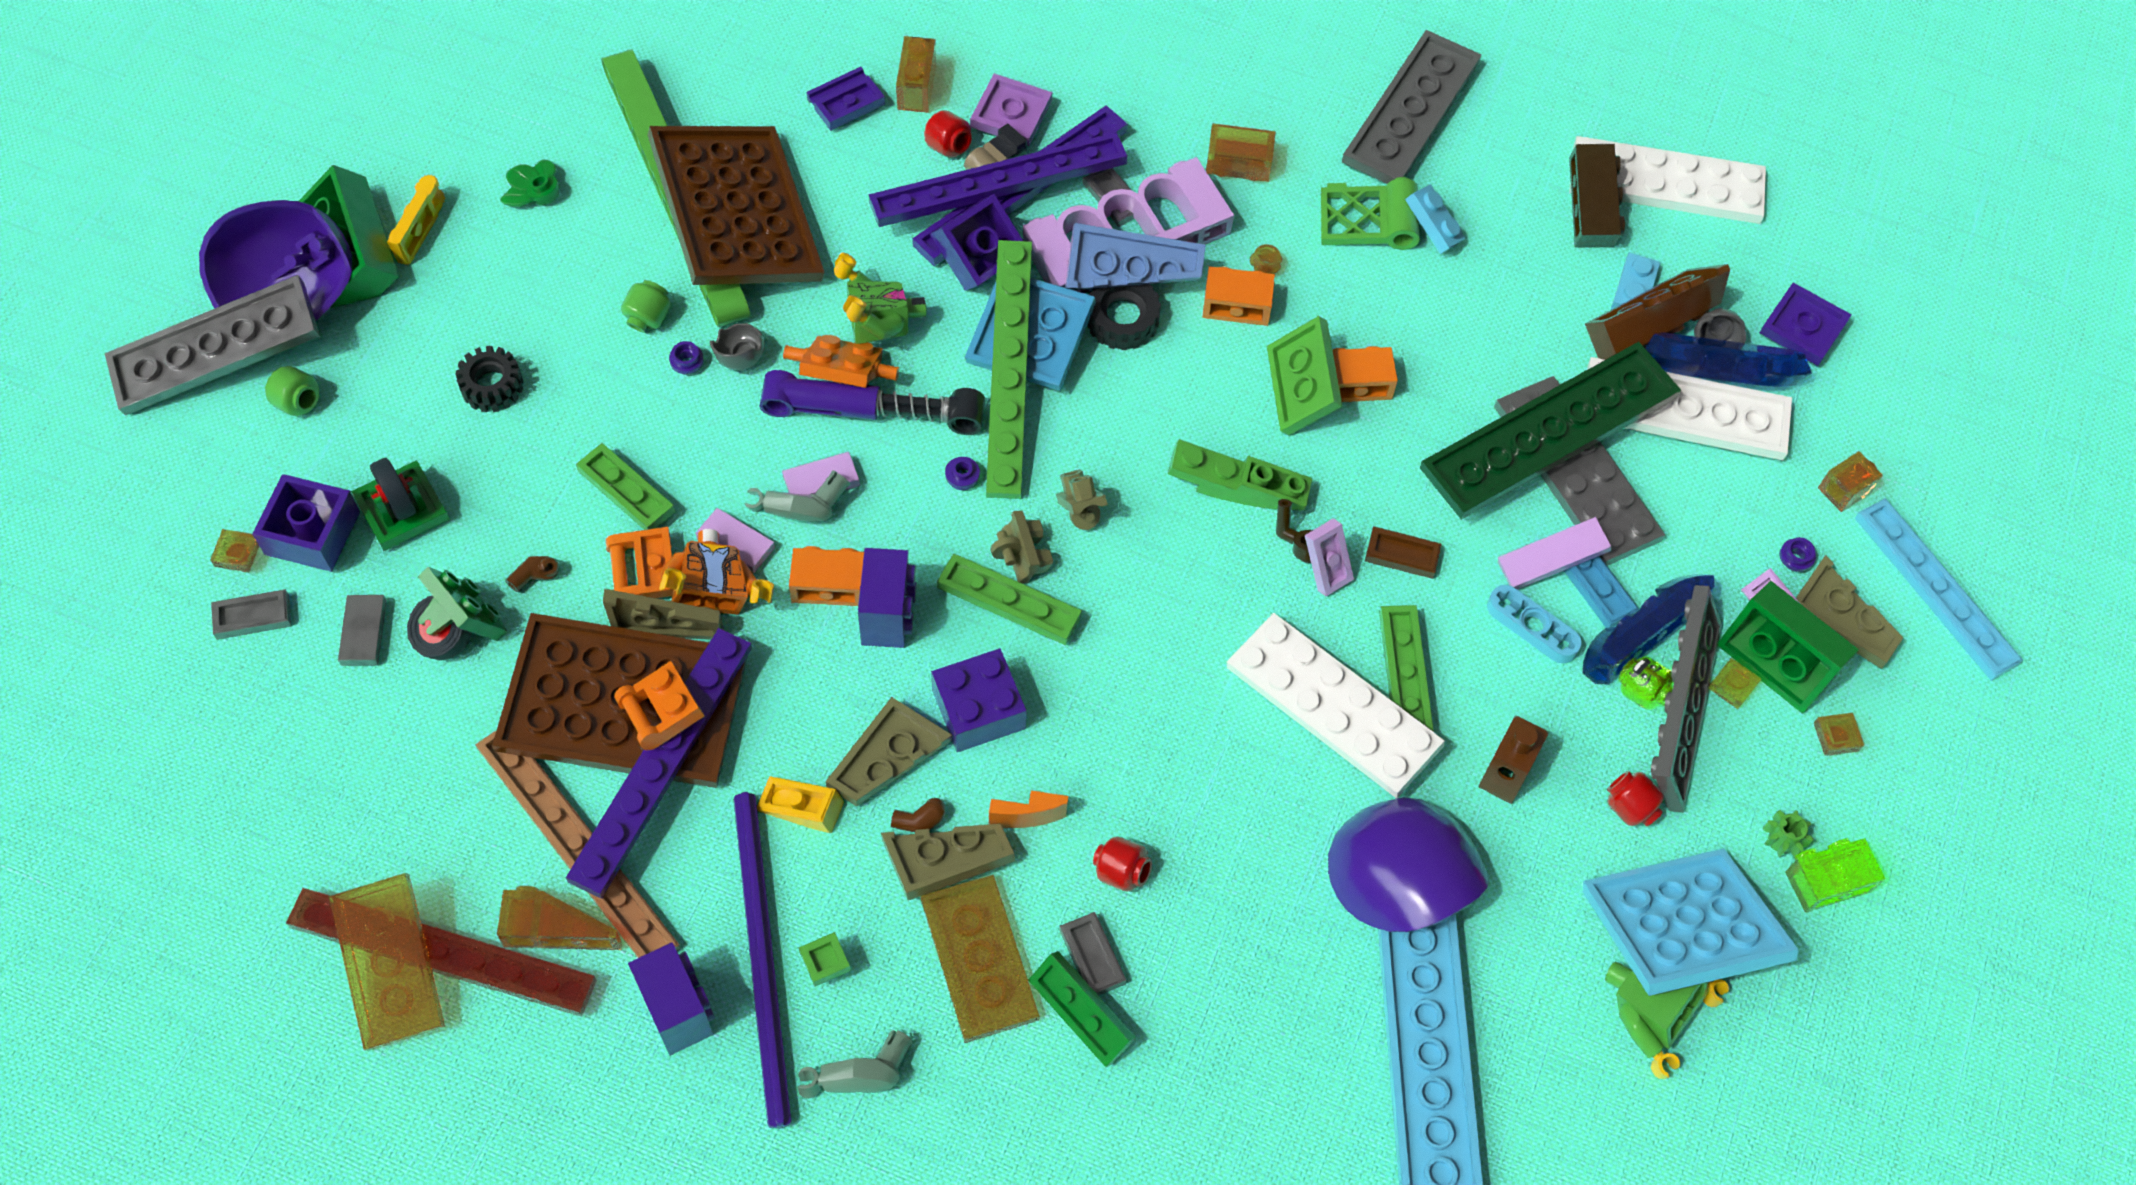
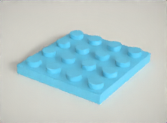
[1582,848,1798,996]

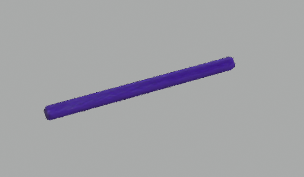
[733,792,792,1129]

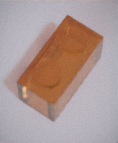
[896,36,936,113]
[1206,123,1276,182]

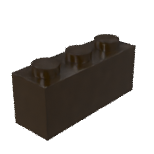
[1569,144,1625,248]

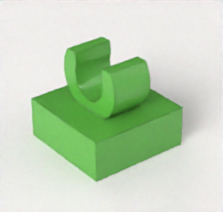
[799,932,851,987]

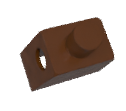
[1478,716,1549,804]

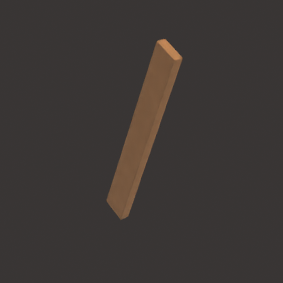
[475,731,681,958]

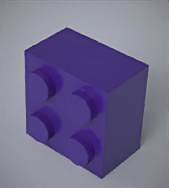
[930,194,1023,290]
[252,474,360,572]
[858,548,917,648]
[931,648,1027,753]
[628,942,716,1056]

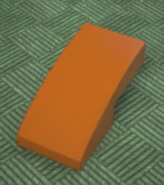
[989,790,1068,828]

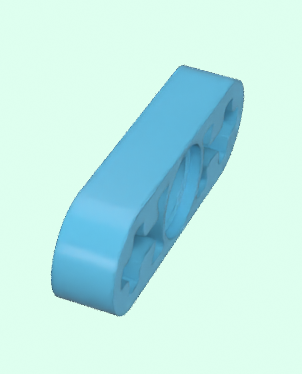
[1487,585,1581,663]

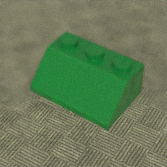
[1718,581,1859,714]

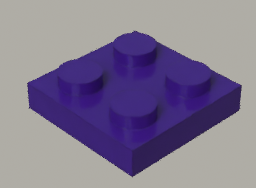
[1759,282,1852,366]

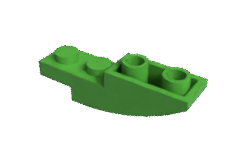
[1167,439,1312,510]

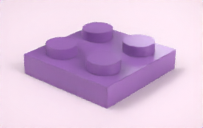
[970,73,1053,146]

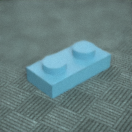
[1405,184,1466,254]
[1611,252,1660,309]

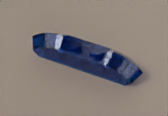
[1645,332,1812,387]
[1582,574,1715,685]

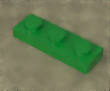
[1028,951,1136,1067]

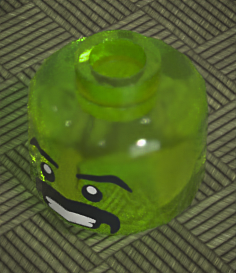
[1618,656,1673,710]

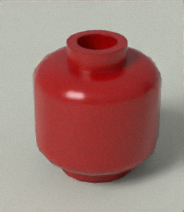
[924,110,972,158]
[1607,770,1664,826]
[1093,836,1152,892]

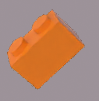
[1202,266,1275,326]
[1333,346,1398,402]
[789,546,864,606]

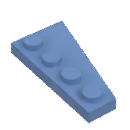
[1065,223,1206,290]

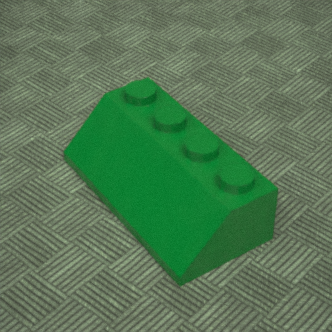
[299,165,399,308]

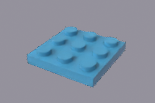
[965,278,1096,391]

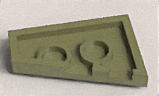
[1796,555,1903,669]
[603,589,724,640]
[826,697,952,807]
[881,824,1015,901]

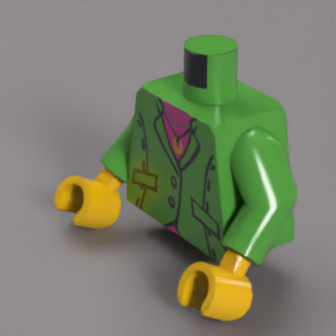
[834,252,926,344]
[1605,961,1729,1079]

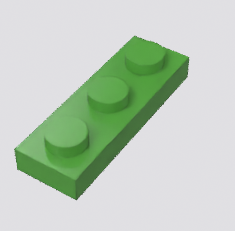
[576,443,675,530]

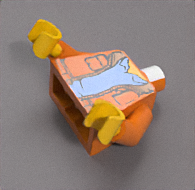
[659,529,774,615]

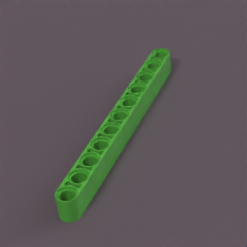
[601,49,750,328]

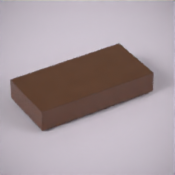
[1364,526,1442,579]

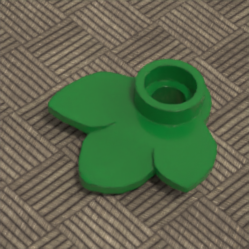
[500,159,559,207]

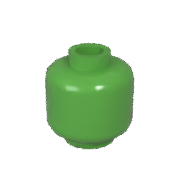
[621,280,671,333]
[265,366,319,416]

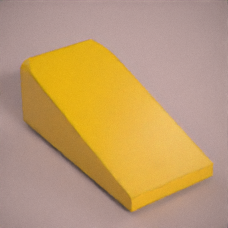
[757,776,844,833]

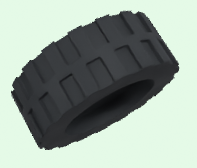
[1087,284,1161,350]

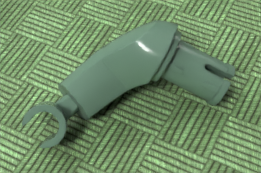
[744,470,851,522]
[797,1030,913,1099]

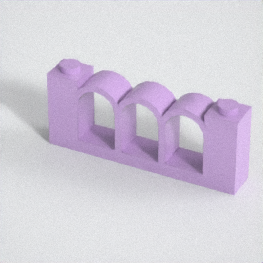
[1023,157,1234,294]

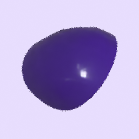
[199,200,352,321]
[1328,797,1489,932]

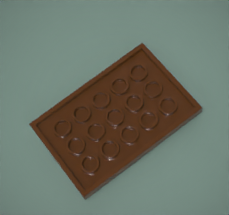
[647,126,825,285]
[492,613,748,788]

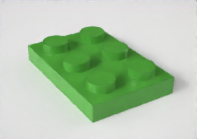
[1267,316,1342,435]

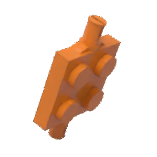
[783,335,899,388]

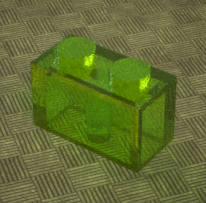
[1785,838,1886,913]

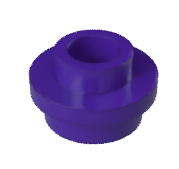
[669,341,704,374]
[945,457,980,490]
[1779,537,1816,572]

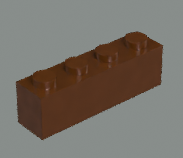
[1585,264,1730,360]

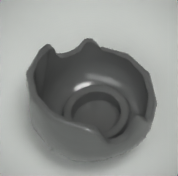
[1694,308,1746,364]
[710,323,765,371]

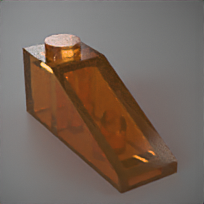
[497,886,622,950]

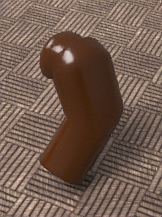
[505,556,559,592]
[891,798,946,833]

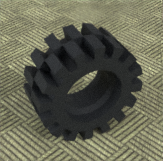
[455,346,523,412]

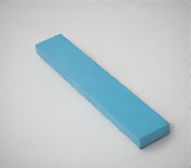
[1855,498,2023,681]

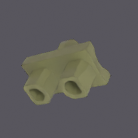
[1056,469,1107,530]
[990,511,1053,584]

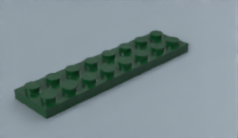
[1420,341,1682,520]

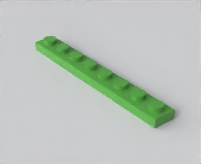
[986,240,1032,499]

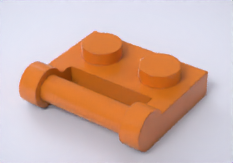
[605,527,673,598]
[614,661,705,750]

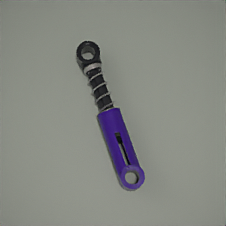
[759,370,985,435]

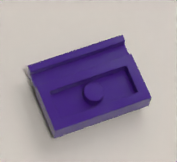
[806,66,885,131]

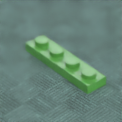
[937,553,1082,646]
[1379,605,1434,732]

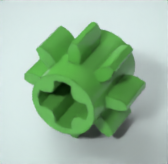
[1762,810,1814,858]

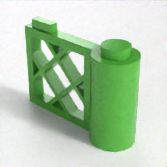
[1321,177,1420,250]

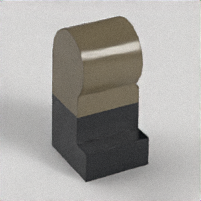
[964,123,1027,170]

